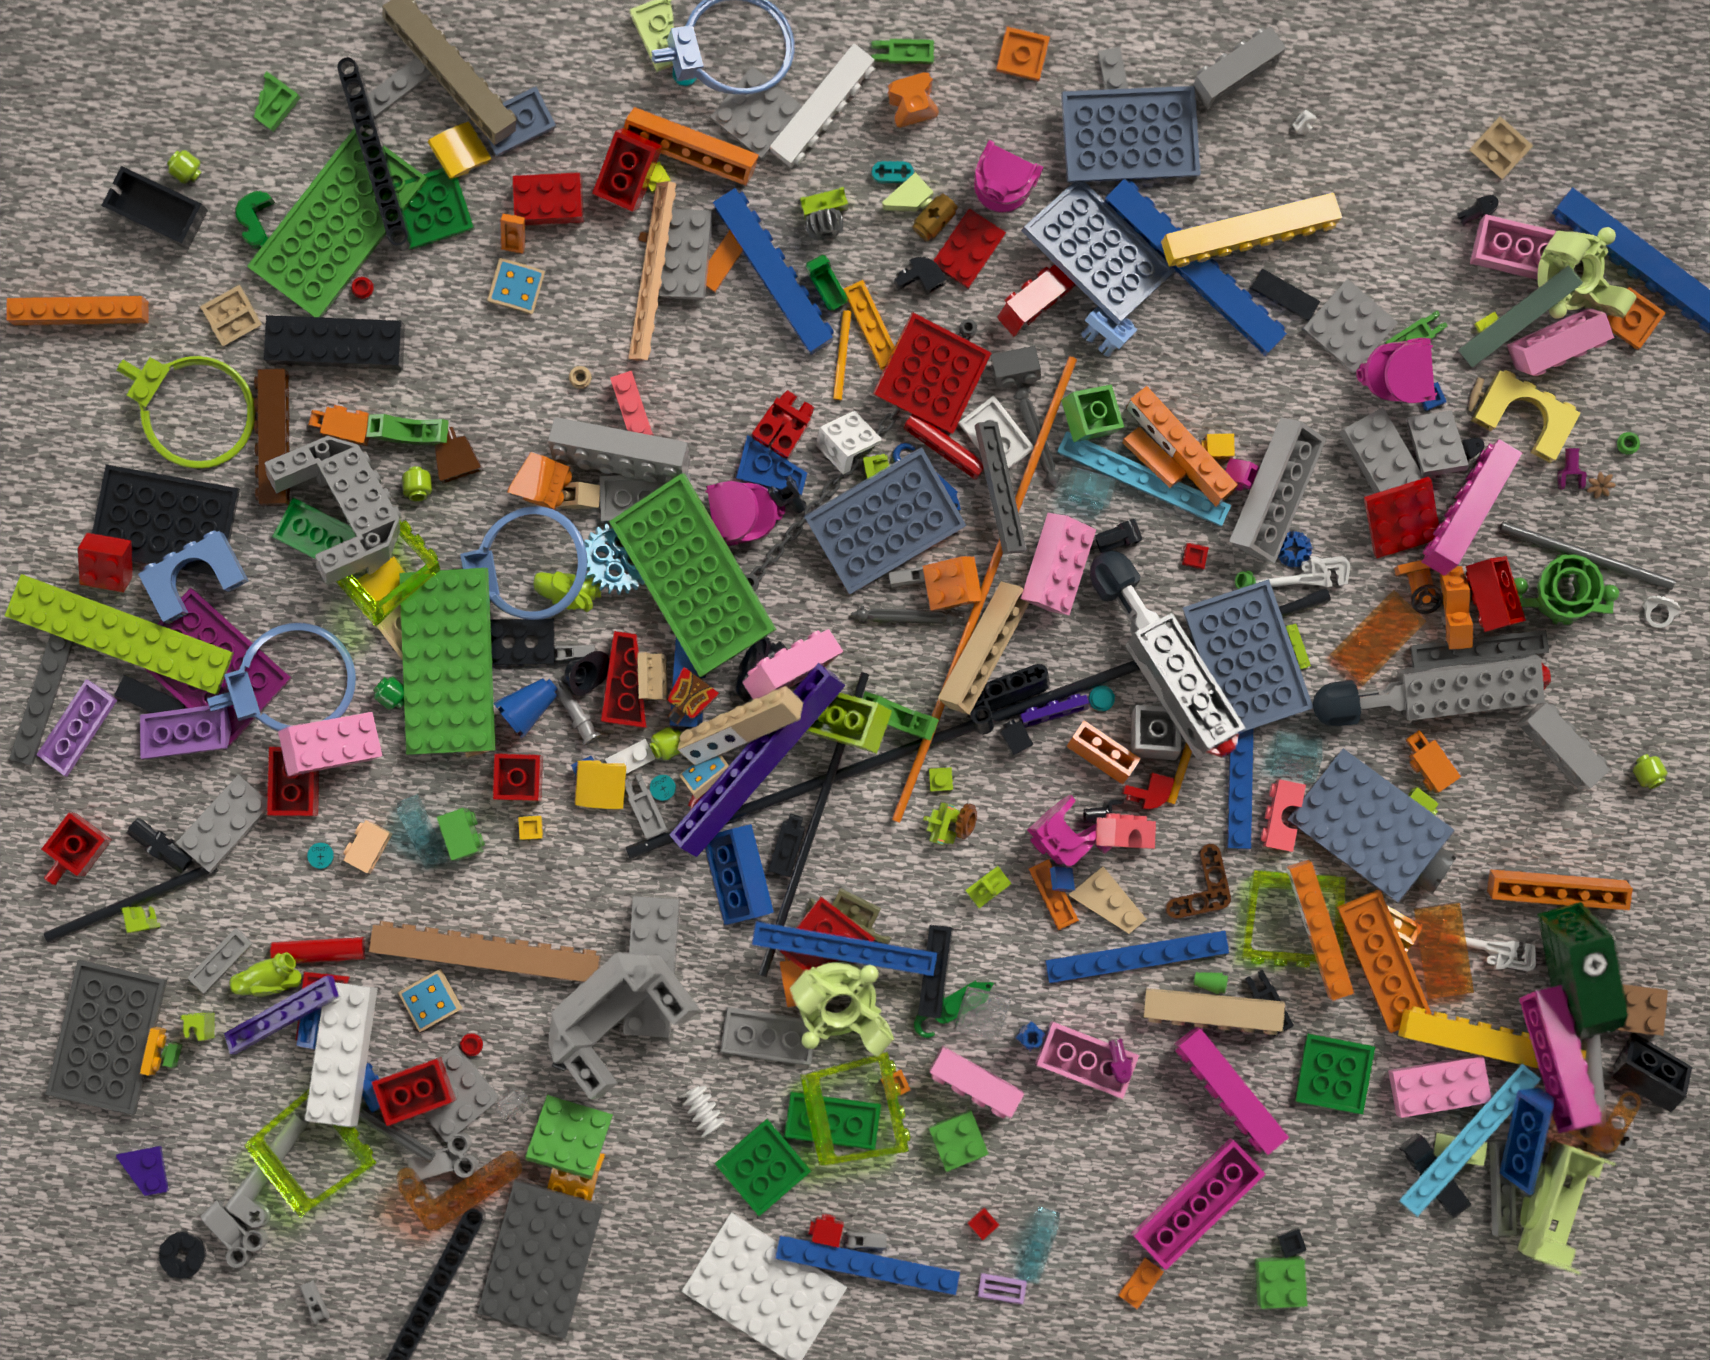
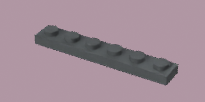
[974,422,1027,554]
[1410,630,1549,668]
[9,634,74,766]

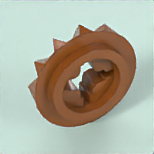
[955,803,977,839]

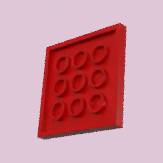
[873,312,992,434]

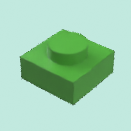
[162,1042,183,1068]

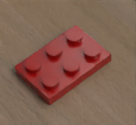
[933,208,1006,289]

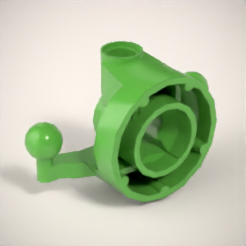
[1514,554,1620,625]

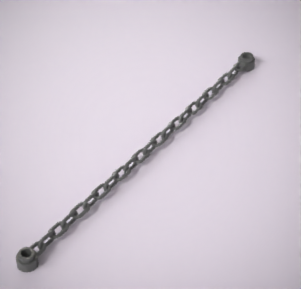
[745,319,977,592]

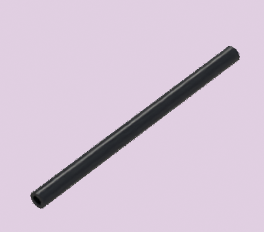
[44,866,218,943]

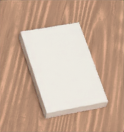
[958,395,1034,469]

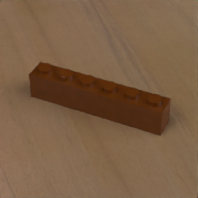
[254,369,290,506]

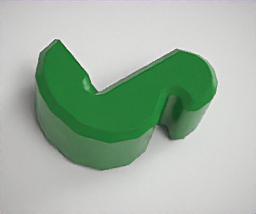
[235,191,276,249]
[805,255,848,312]

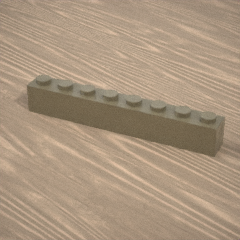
[382,0,517,145]

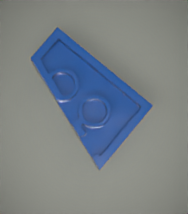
[736,435,807,496]

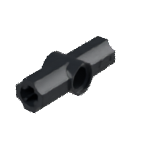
[126,818,193,873]

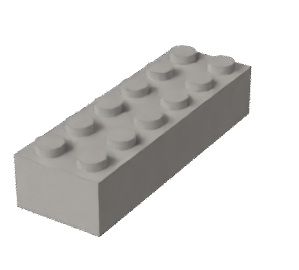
[548,417,691,483]
[1229,417,1326,563]
[623,896,680,1038]

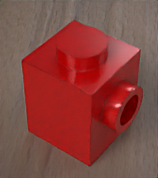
[808,1214,844,1247]

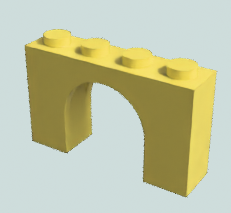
[1471,370,1580,463]

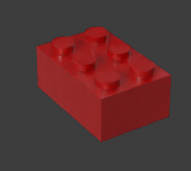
[592,128,663,212]
[513,172,584,225]
[1465,556,1526,632]
[267,747,319,816]
[372,1057,456,1126]

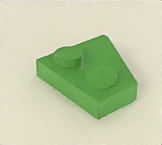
[254,71,301,132]

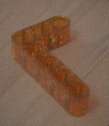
[1549,1092,1641,1154]
[396,1151,522,1231]

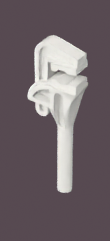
[1256,556,1350,587]
[1439,932,1536,971]

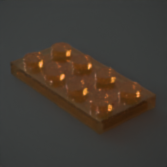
[1330,590,1426,686]
[1413,902,1474,999]

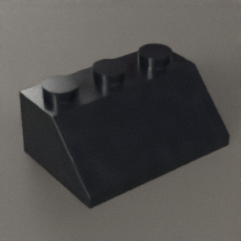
[1611,1032,1692,1113]

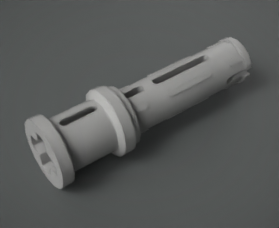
[554,679,601,746]

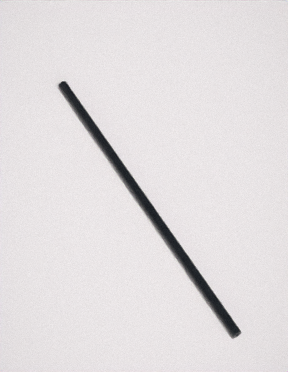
[758,672,869,977]

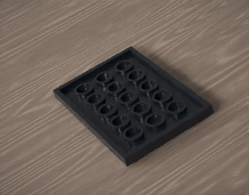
[92,464,240,576]

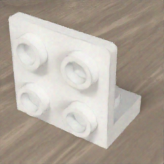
[816,411,882,474]

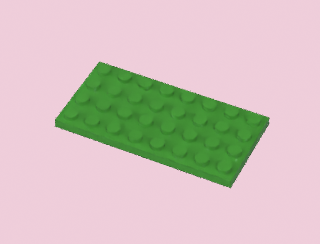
[247,127,428,317]
[609,473,777,677]
[399,568,495,755]

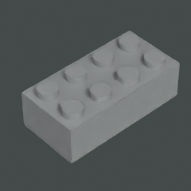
[1193,26,1286,110]
[1340,407,1424,494]
[1517,703,1610,790]

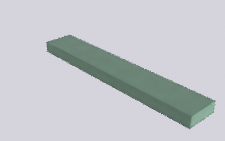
[1458,265,1583,367]

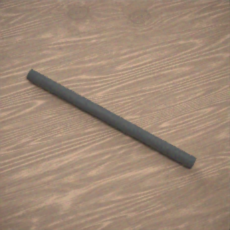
[1499,521,1676,590]

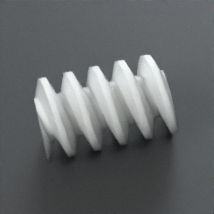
[679,1086,725,1137]

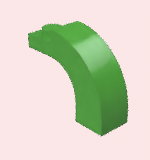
[366,414,449,445]
[862,691,939,741]

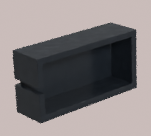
[101,166,208,250]

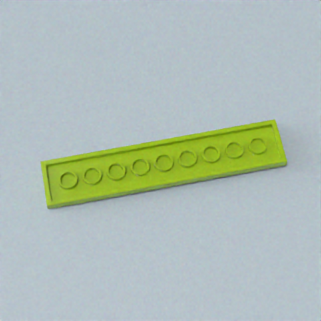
[4,574,234,695]

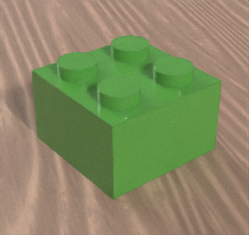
[1061,384,1124,442]
[437,808,485,861]
[928,1109,989,1172]
[1255,1256,1308,1309]

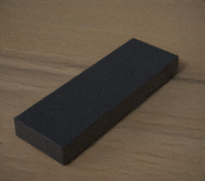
[1250,268,1321,322]
[114,675,186,713]

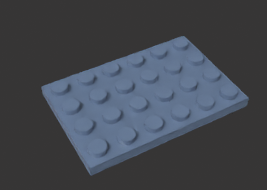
[1061,86,1201,183]
[1021,182,1176,325]
[804,447,966,594]
[1182,579,1313,732]
[1287,748,1455,903]

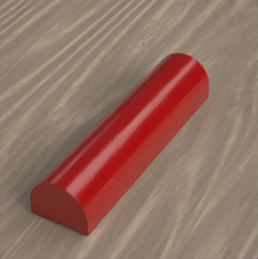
[904,414,984,480]
[270,937,365,964]

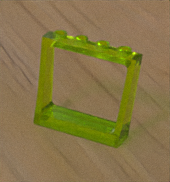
[336,520,441,627]
[1241,870,1346,968]
[800,1052,911,1166]
[244,1088,377,1218]

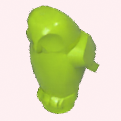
[533,571,601,612]
[229,953,301,997]

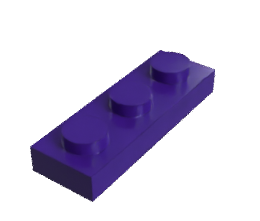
[1021,694,1089,728]

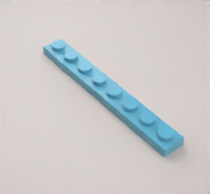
[1057,431,1231,527]
[1399,1064,1541,1217]

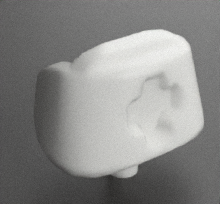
[1293,110,1317,134]

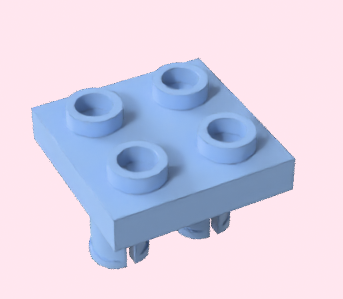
[1081,306,1137,357]

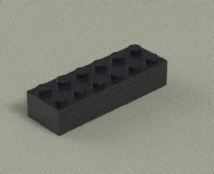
[263,315,405,370]

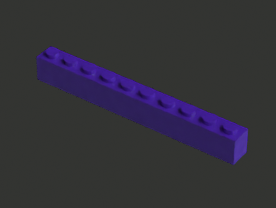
[670,663,846,857]

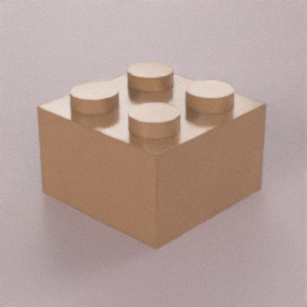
[1617,984,1668,1036]

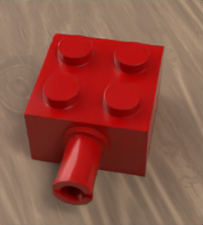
[41,812,112,885]

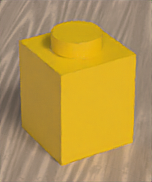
[1201,433,1235,459]

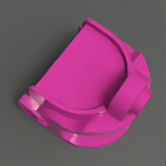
[974,140,1044,213]
[1356,338,1437,403]
[705,481,785,547]
[1027,795,1112,866]

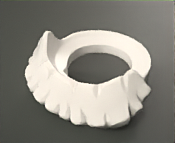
[1642,596,1681,628]

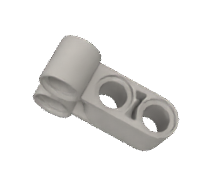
[406,1132,478,1181]
[200,1199,268,1268]

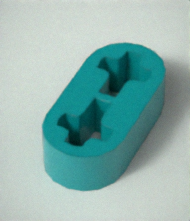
[872,161,914,184]

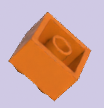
[922,556,983,610]

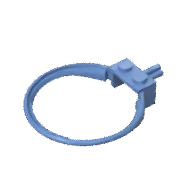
[651,0,794,95]
[460,506,587,620]
[207,623,356,732]

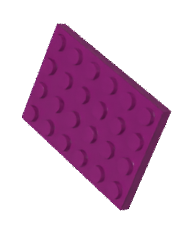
[144,588,292,745]

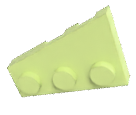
[629,0,674,72]

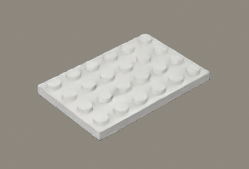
[682,1212,847,1360]

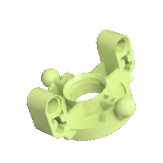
[1537,227,1637,319]
[790,961,894,1056]

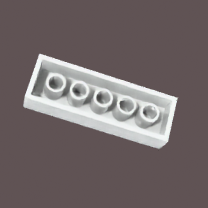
[305,982,378,1127]

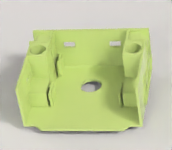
[1517,1140,1615,1274]

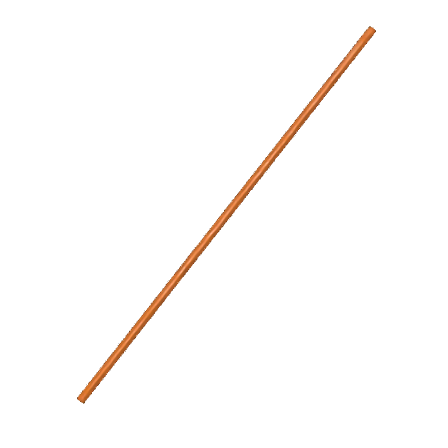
[892,356,1077,823]

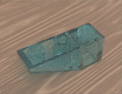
[397,794,447,870]
[1017,1206,1060,1284]

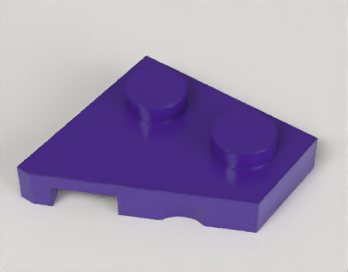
[116,1146,169,1196]

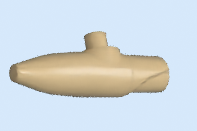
[1468,377,1485,412]

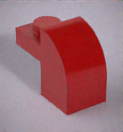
[1122,773,1174,809]

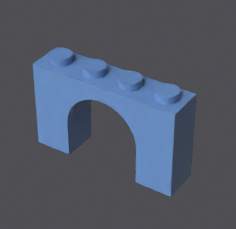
[138,531,249,624]

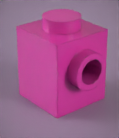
[1225,458,1260,491]

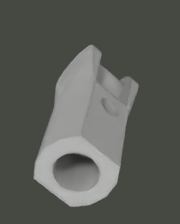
[889,567,925,588]
[554,644,596,661]
[845,1231,887,1250]
[299,1280,330,1324]

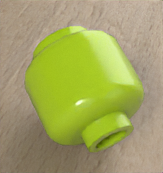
[167,150,202,184]
[402,466,432,502]
[649,727,681,760]
[1633,754,1668,790]

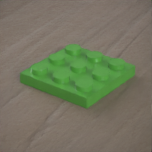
[525,1095,613,1180]

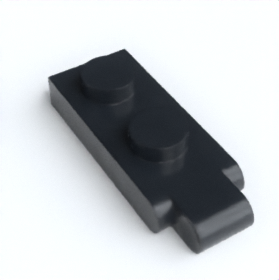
[769,813,805,877]

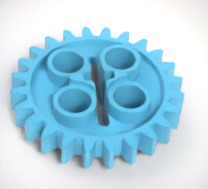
[584,523,645,595]

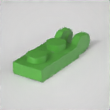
[871,39,934,64]
[1384,310,1448,344]

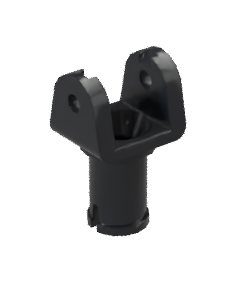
[1456,195,1499,226]
[1461,438,1485,461]
[768,476,807,514]
[1083,799,1124,823]

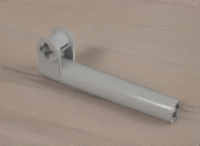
[1582,1034,1633,1151]
[224,1113,309,1227]

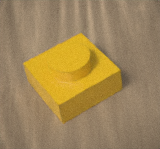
[518,816,543,840]

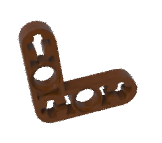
[1165,844,1231,918]

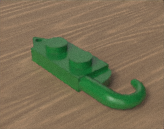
[914,980,994,1038]

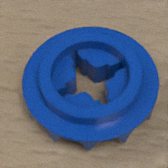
[1278,531,1313,567]

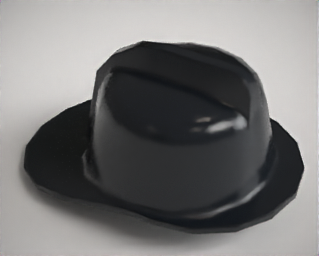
[561,651,609,696]

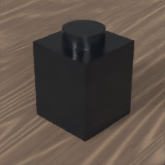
[1000,719,1034,756]

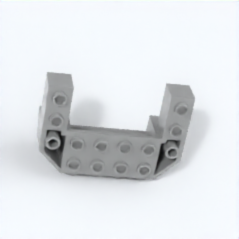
[265,436,402,585]
[548,952,701,1099]

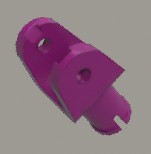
[1557,448,1587,490]
[1108,1039,1132,1084]

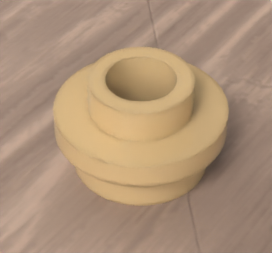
[569,366,592,389]

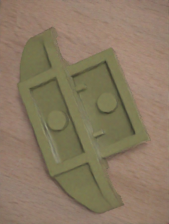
[806,888,892,944]

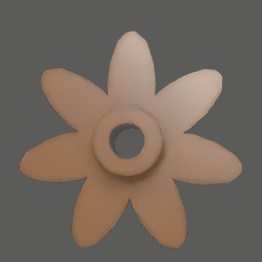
[1587,472,1616,499]

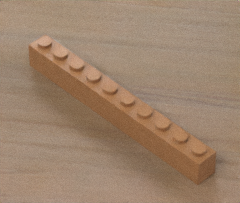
[369,921,601,982]

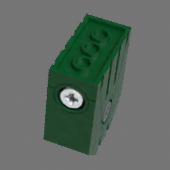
[1537,902,1629,1039]

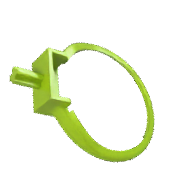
[116,356,255,469]

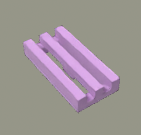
[978,1273,1027,1304]

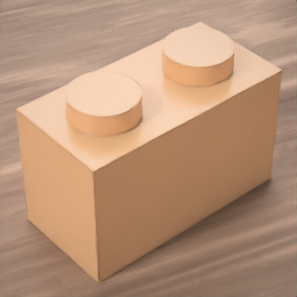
[343,820,393,873]

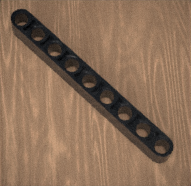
[337,57,412,251]
[386,1206,486,1360]

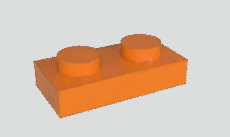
[500,213,525,254]
[1118,1258,1164,1309]

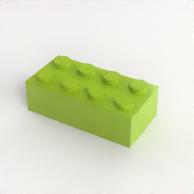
[805,693,892,754]

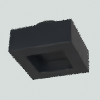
[1276,1228,1307,1258]

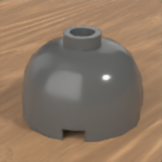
[1416,848,1457,895]

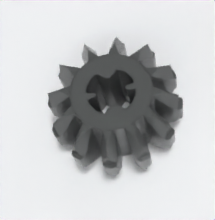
[806,208,844,240]

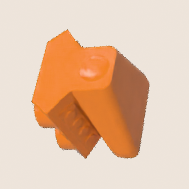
[887,72,939,128]
[507,452,572,510]

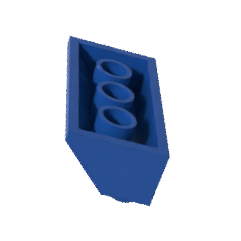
[705,824,774,925]
[1500,1087,1554,1195]

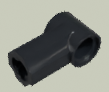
[1095,519,1143,554]

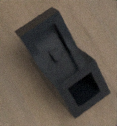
[894,257,947,295]

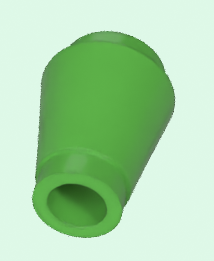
[1194,972,1228,995]

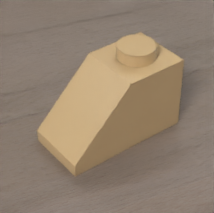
[557,482,600,509]

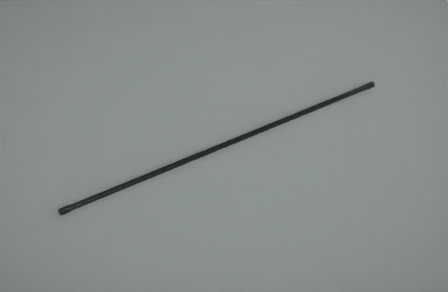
[626,588,1331,859]

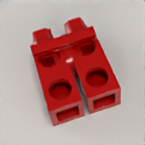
[751,390,814,460]

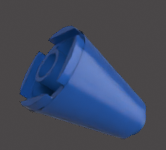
[494,678,558,739]

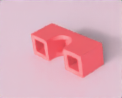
[610,371,654,436]
[1260,779,1306,852]
[1096,814,1156,849]

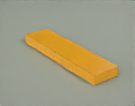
[843,280,895,370]

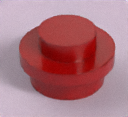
[351,277,374,299]
[460,1033,483,1056]

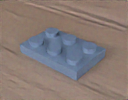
[487,86,557,157]

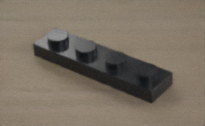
[918,925,953,1019]

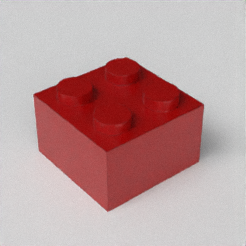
[77,533,133,593]
[493,754,543,801]

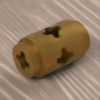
[912,193,958,242]

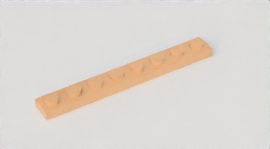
[628,181,676,361]

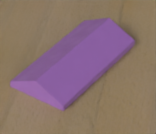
[37,679,117,777]
[140,705,232,760]

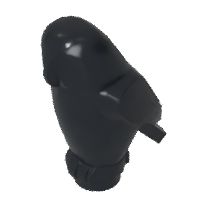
[734,636,788,702]

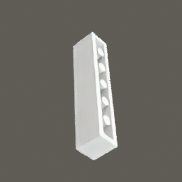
[770,44,875,168]

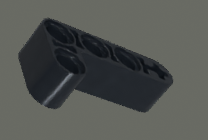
[969,664,1050,735]
[1399,1133,1472,1219]

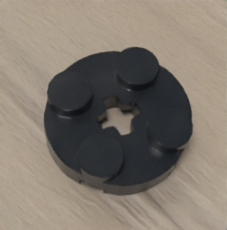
[159,1231,206,1279]

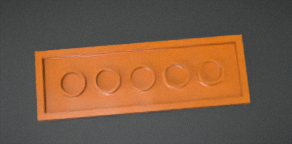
[1337,889,1432,1033]

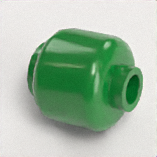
[373,677,404,710]

